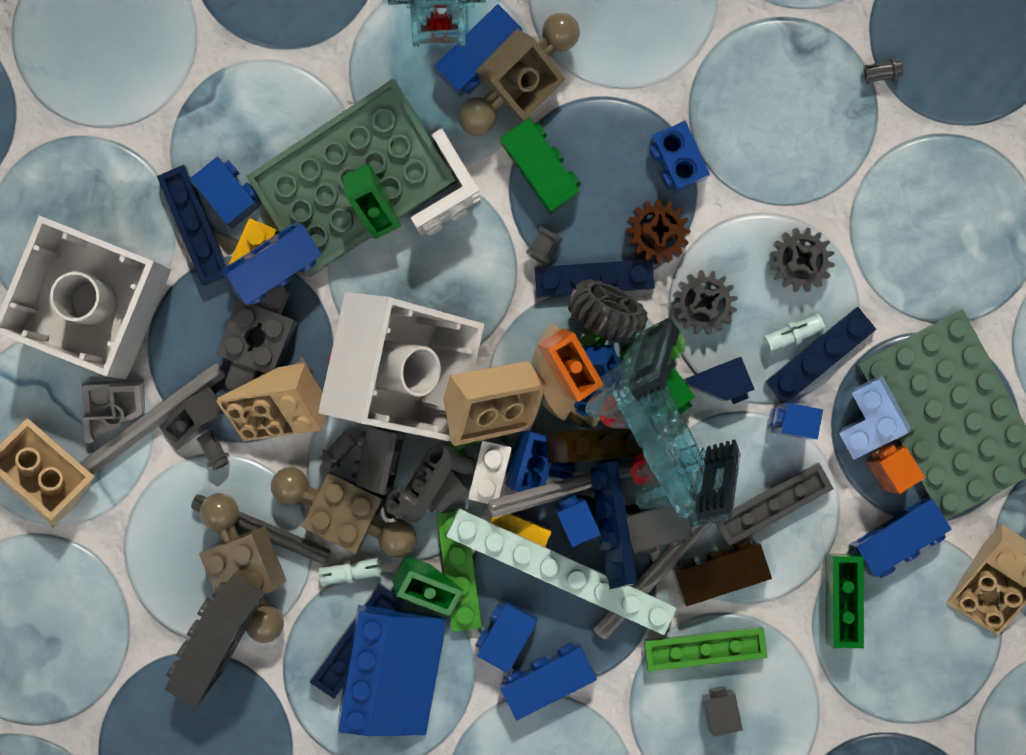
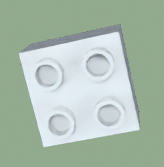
[0,215,172,379]
[318,292,484,442]

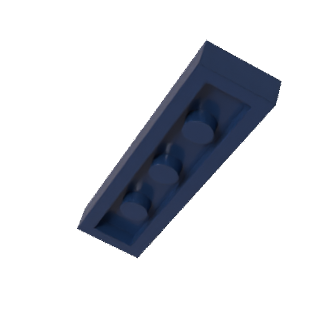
[157,165,228,286]
[534,259,655,298]
[765,307,877,403]
[591,462,637,589]
[310,583,404,699]

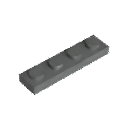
[715,463,834,546]

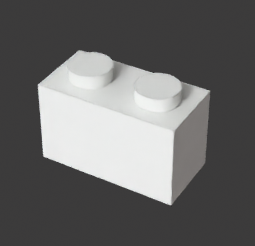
[468,440,512,504]

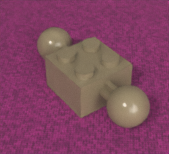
[458,13,580,136]
[271,467,416,558]
[199,493,287,643]

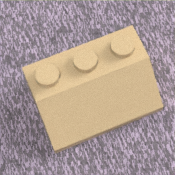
[443,361,547,446]
[0,418,95,528]

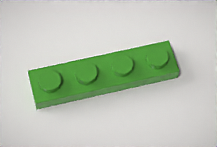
[437,509,482,632]
[644,626,767,672]

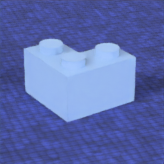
[839,375,911,460]

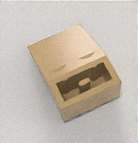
[216,363,327,441]
[947,524,1026,636]

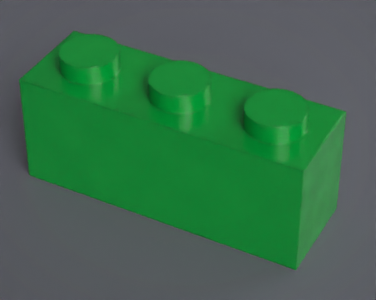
[500,118,581,215]
[825,553,864,648]

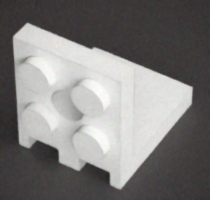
[410,129,481,236]

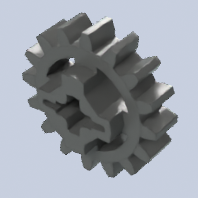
[769,227,835,292]
[672,270,738,335]

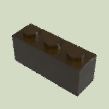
[546,427,643,463]
[672,539,772,607]

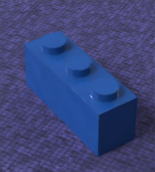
[434,4,523,97]
[220,222,322,305]
[555,495,601,547]
[849,497,952,578]
[500,642,597,721]

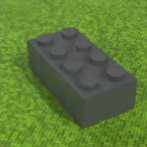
[164,574,265,709]

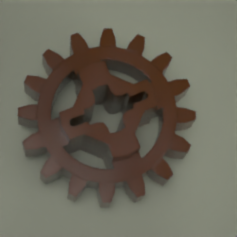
[625,199,691,265]

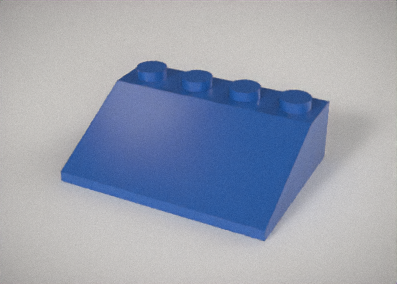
[337,604,447,736]

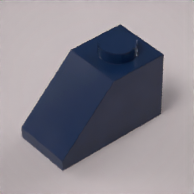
[683,357,755,404]

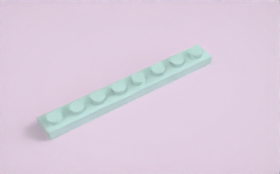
[446,508,677,635]

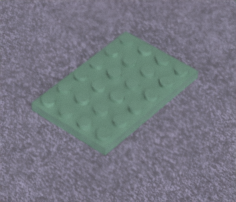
[246,79,458,277]
[856,309,1026,520]

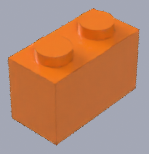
[537,329,604,402]
[865,444,926,494]

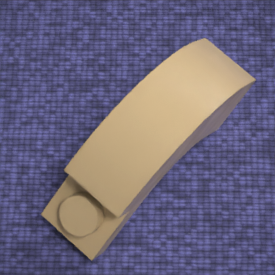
[532,324,600,428]

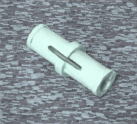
[763,313,825,354]
[319,557,381,587]

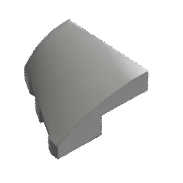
[82,379,144,443]

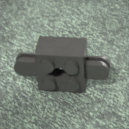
[216,286,299,391]
[596,492,715,555]

